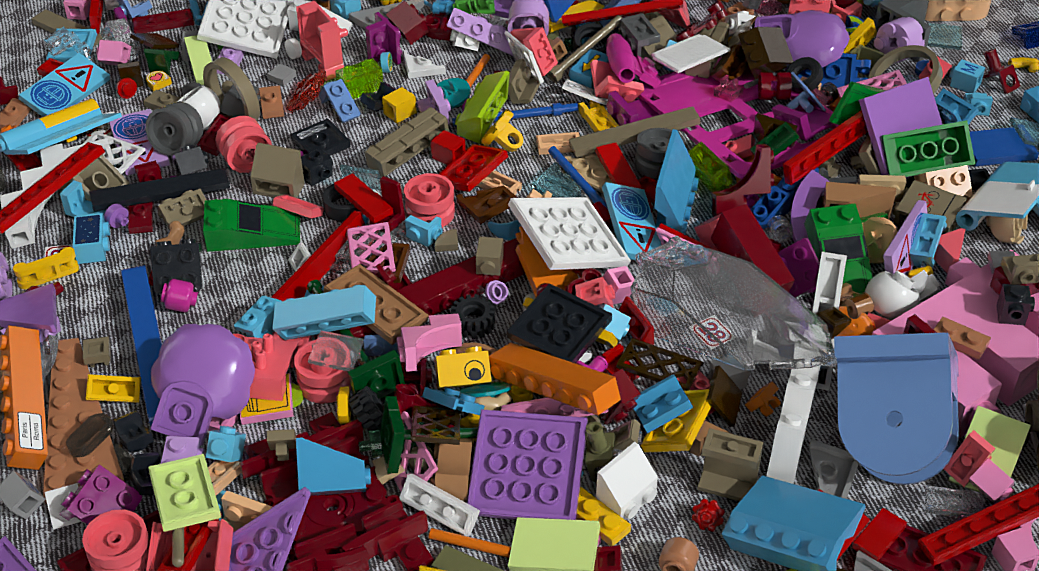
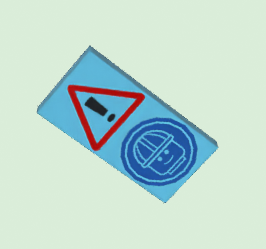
[19,53,110,117]
[602,182,666,265]

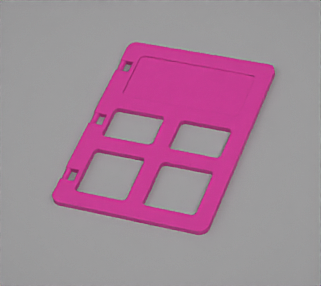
[638,57,858,179]

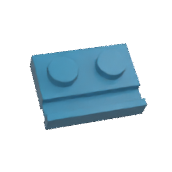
[422,387,485,415]

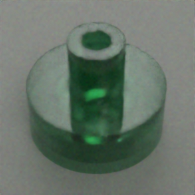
[359,430,383,458]

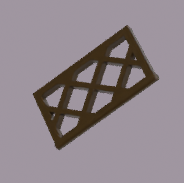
[616,338,704,391]
[410,405,460,445]

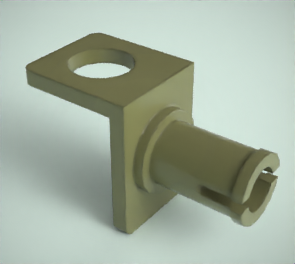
[850,45,885,70]
[585,422,615,482]

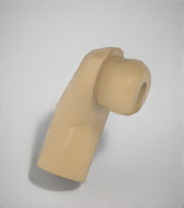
[475,392,512,411]

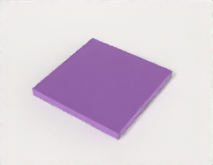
[859,77,942,178]
[467,409,588,520]

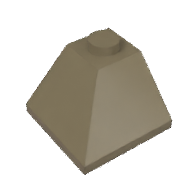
[61,155,130,201]

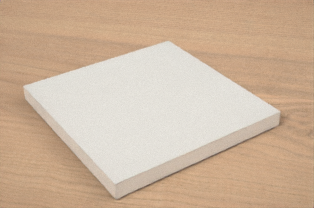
[197,0,293,59]
[508,197,631,270]

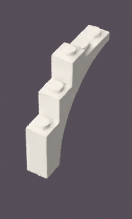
[0,138,114,249]
[810,252,847,391]
[767,327,830,484]

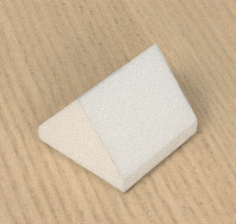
[288,242,311,272]

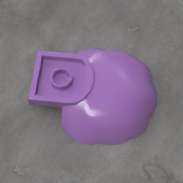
[754,10,850,70]
[151,324,255,446]

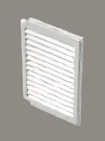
[652,34,731,73]

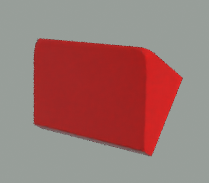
[618,296,654,345]

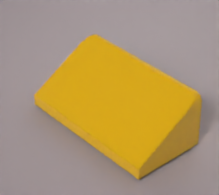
[86,374,141,403]

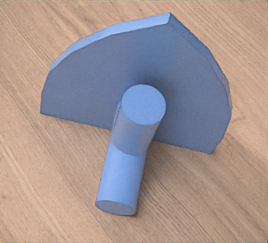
[786,72,826,113]

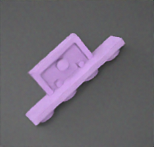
[447,8,514,57]

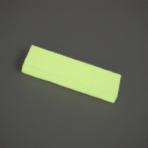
[184,35,212,85]

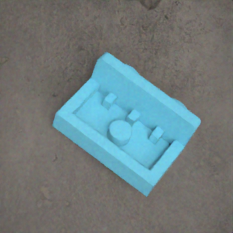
[234,296,281,338]

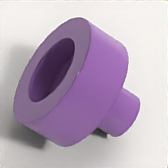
[104,203,129,228]

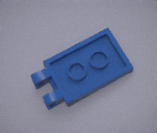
[798,53,871,93]
[970,126,1039,167]

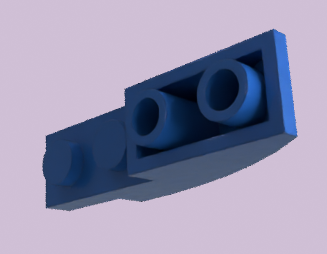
[750,167,819,229]

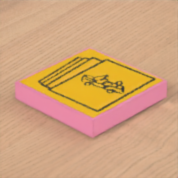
[240,373,294,425]

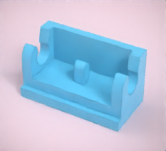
[909,213,947,267]

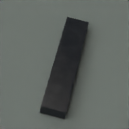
[89,168,230,212]

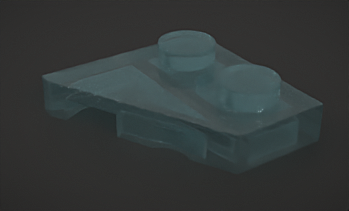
[531,162,582,198]

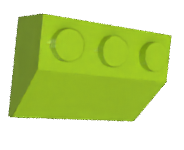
[455,70,510,144]

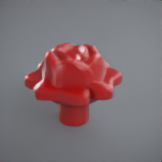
[692,498,725,532]

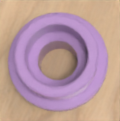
[485,280,508,305]

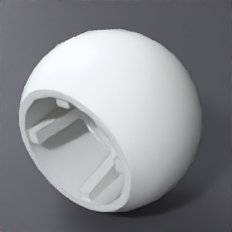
[177,85,221,131]
[865,271,919,320]

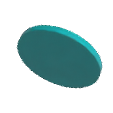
[437,78,471,109]
[460,382,511,398]

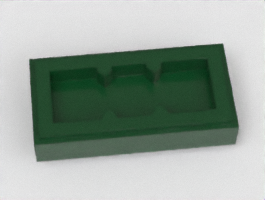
[750,122,800,157]

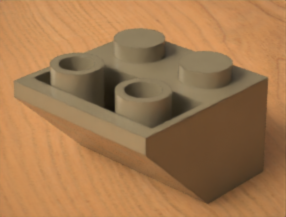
[250,143,305,198]

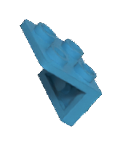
[934,88,979,125]

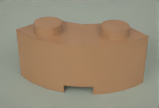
[430,438,474,502]

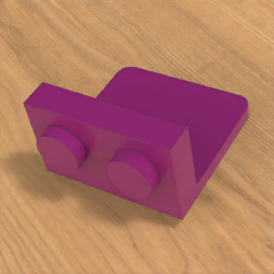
[606,91,659,126]
[772,104,834,141]
[59,464,142,526]

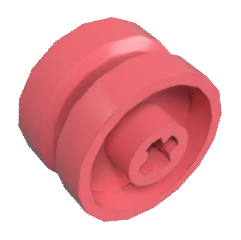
[215,116,272,173]
[404,173,455,228]
[294,338,352,404]
[82,510,150,571]

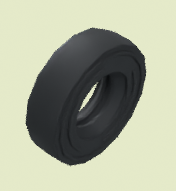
[786,57,823,94]

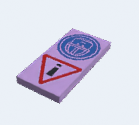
[109,109,170,176]
[883,200,927,276]

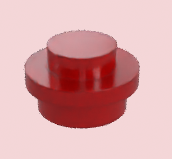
[116,78,137,99]

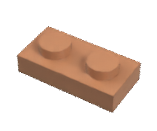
[933,317,991,360]

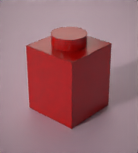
[430,130,466,165]

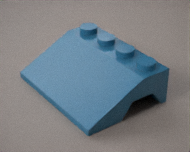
[654,129,699,235]
[721,475,866,571]

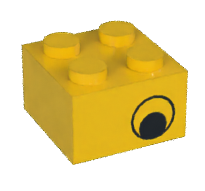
[434,347,492,389]

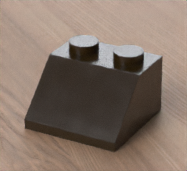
[738,27,794,79]

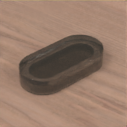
[66,413,113,457]

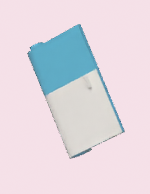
[956,162,1039,231]

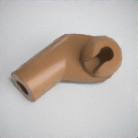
[155,221,185,246]

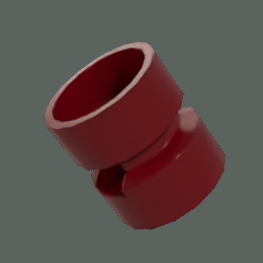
[758,72,792,100]

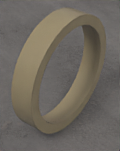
[869,45,943,94]
[203,57,260,121]

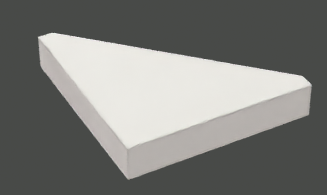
[402,50,446,79]

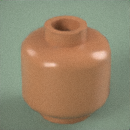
[659,537,699,571]

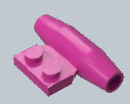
[606,33,661,88]

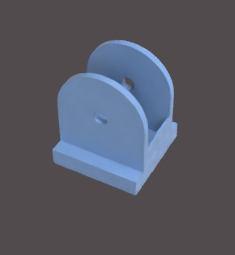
[834,332,959,485]

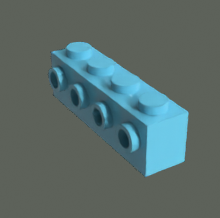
[273,285,376,340]

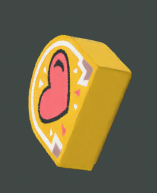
[146,71,172,91]

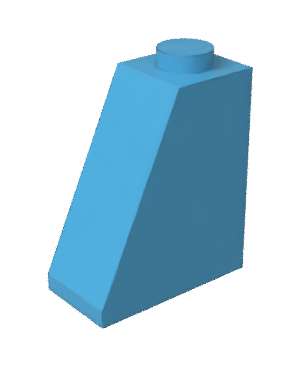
[296,438,371,496]

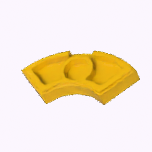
[337,386,351,425]

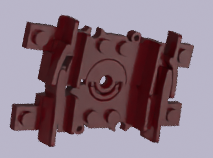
[240,412,433,571]

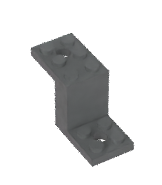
[875,0,931,62]

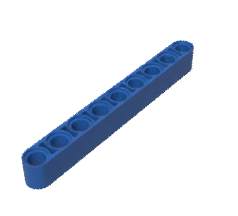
[121,265,162,431]

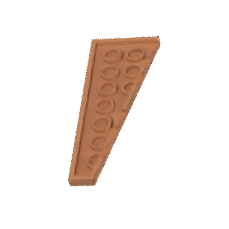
[43,338,125,504]

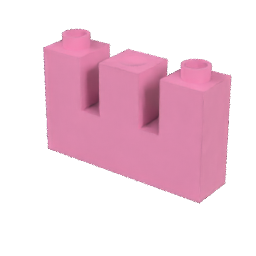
[872,250,1039,439]

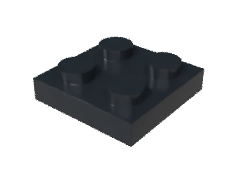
[290,118,351,156]

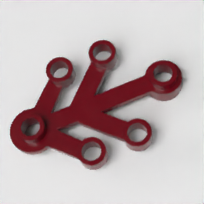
[675,0,728,43]

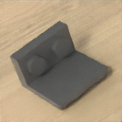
[618,13,660,57]

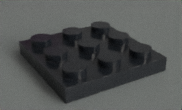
[507,283,612,364]

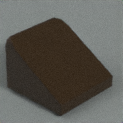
[813,307,852,340]

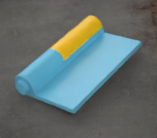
[0,98,122,155]

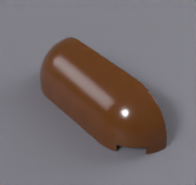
[710,42,748,82]

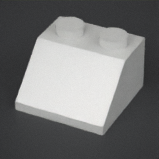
[596,442,658,520]

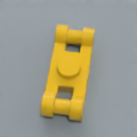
[13,247,79,289]

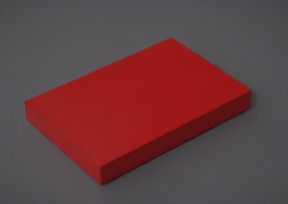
[439,144,509,192]

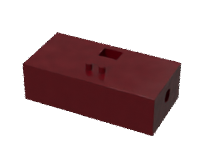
[711,204,795,314]

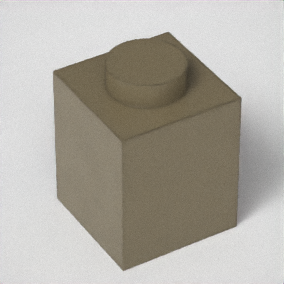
[476,237,503,275]

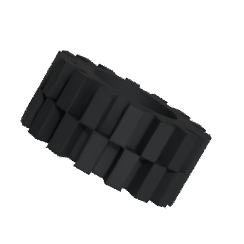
[451,294,495,339]
[348,386,383,437]

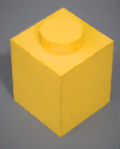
[382,87,417,123]

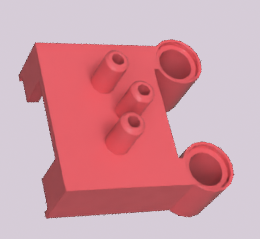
[296,1,348,81]
[233,333,298,401]
[146,519,233,571]

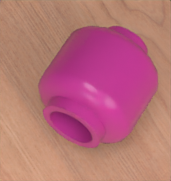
[161,279,198,313]

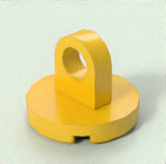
[481,109,523,152]

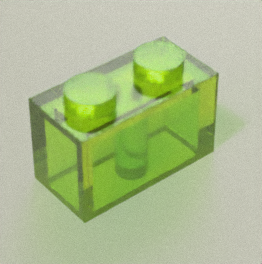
[335,58,383,99]
[688,141,732,192]

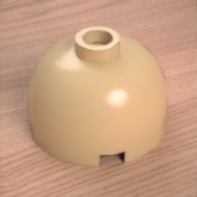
[986,214,1028,244]

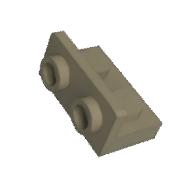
[508,59,543,104]
[158,189,206,231]
[1000,254,1039,285]

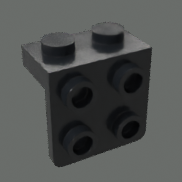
[150,239,203,294]

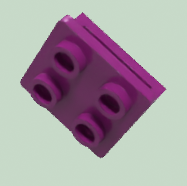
[365,12,402,65]
[778,238,820,301]

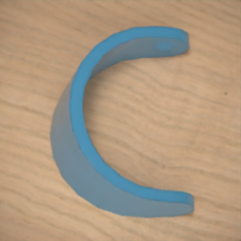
[488,219,521,240]

